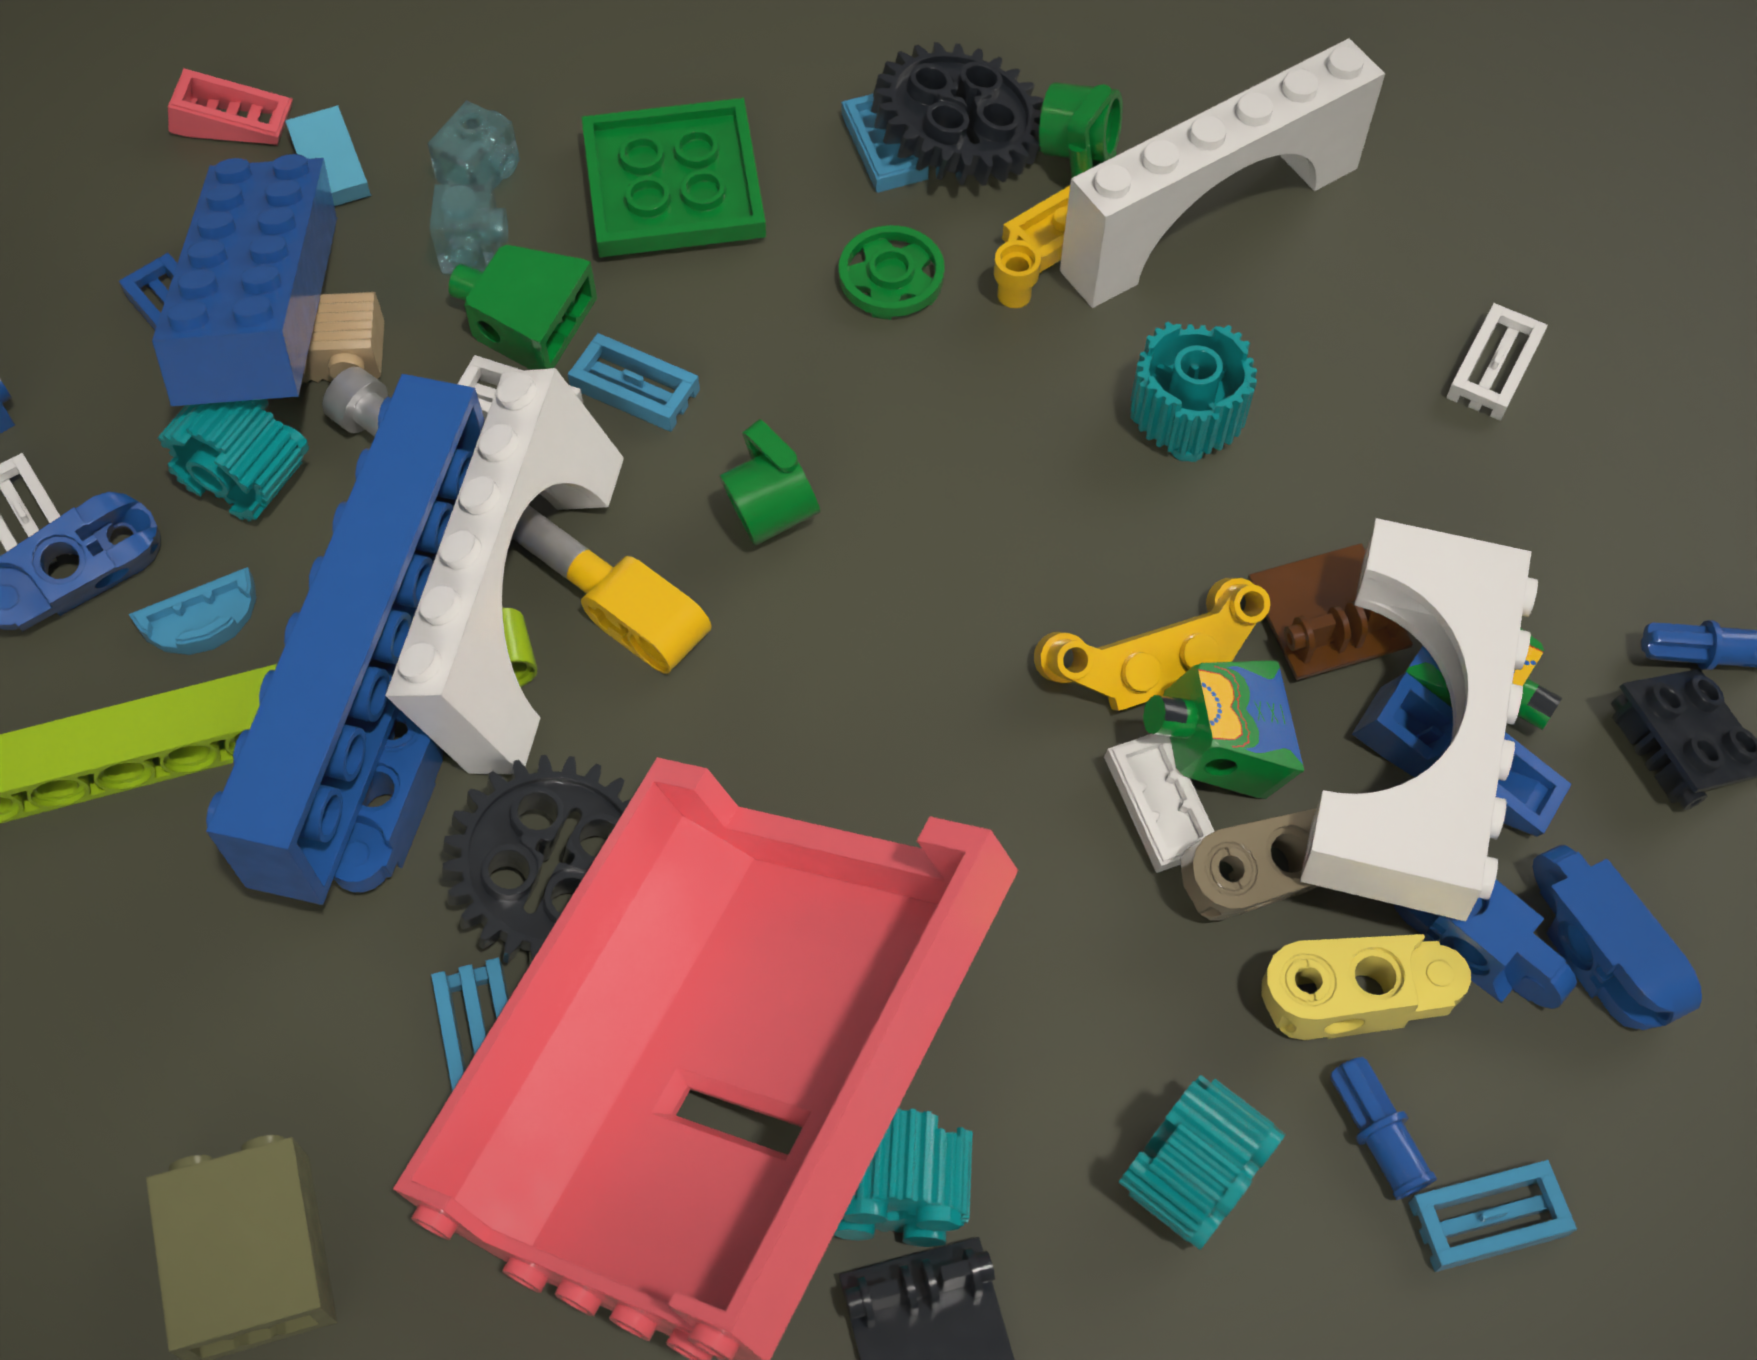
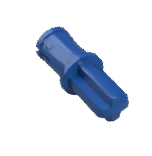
[1640,620,1757,670]
[1330,1057,1437,1200]

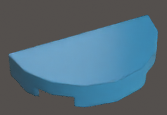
[129,567,257,655]

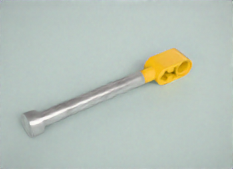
[322,367,712,674]

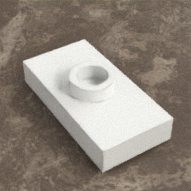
[1104,734,1215,873]

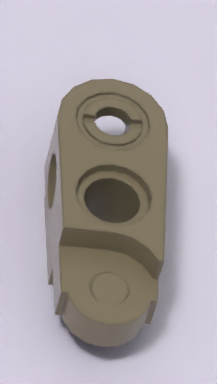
[1180,808,1318,920]

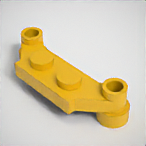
[994,185,1070,308]
[1034,578,1270,711]

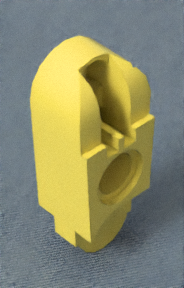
[1262,934,1471,1040]

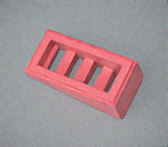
[168,68,292,145]

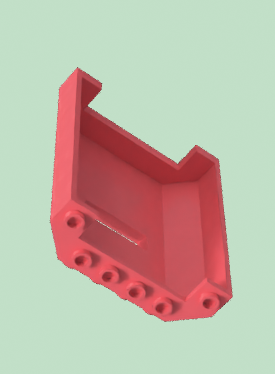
[393,757,1019,1360]

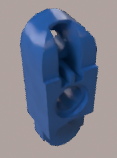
[0,492,160,631]
[333,710,443,892]
[1532,845,1702,1030]
[1394,879,1577,1009]

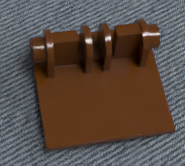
[1248,543,1413,680]

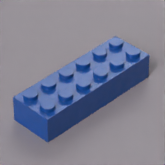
[152,154,337,406]

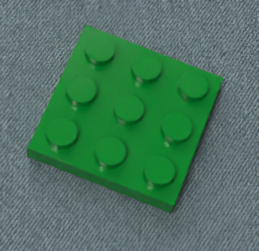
[581,98,767,258]

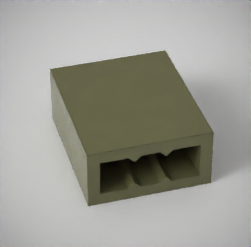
[146,1135,337,1360]

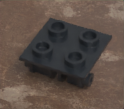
[1611,669,1757,810]
[839,1237,1015,1360]

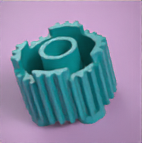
[1130,322,1257,462]
[157,399,309,521]
[1119,1075,1286,1250]
[833,1108,973,1247]

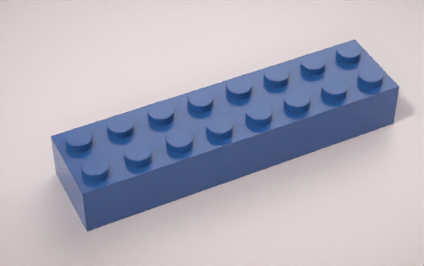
[206,374,485,905]

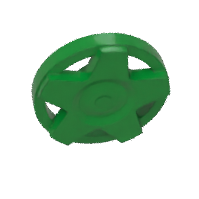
[839,225,945,320]

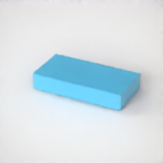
[285,106,371,206]

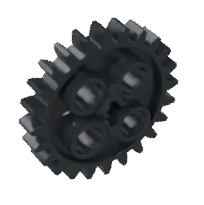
[871,42,1044,186]
[442,755,632,964]

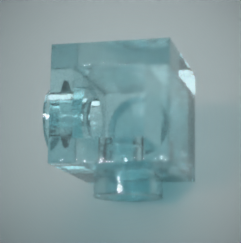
[427,101,520,203]
[430,184,508,274]

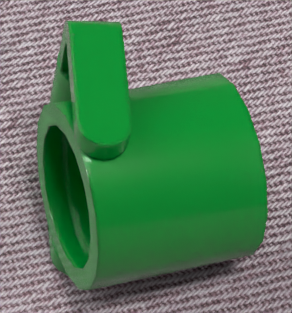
[1039,82,1123,178]
[719,419,821,546]

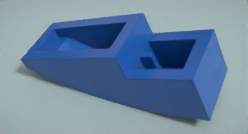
[1352,672,1572,837]

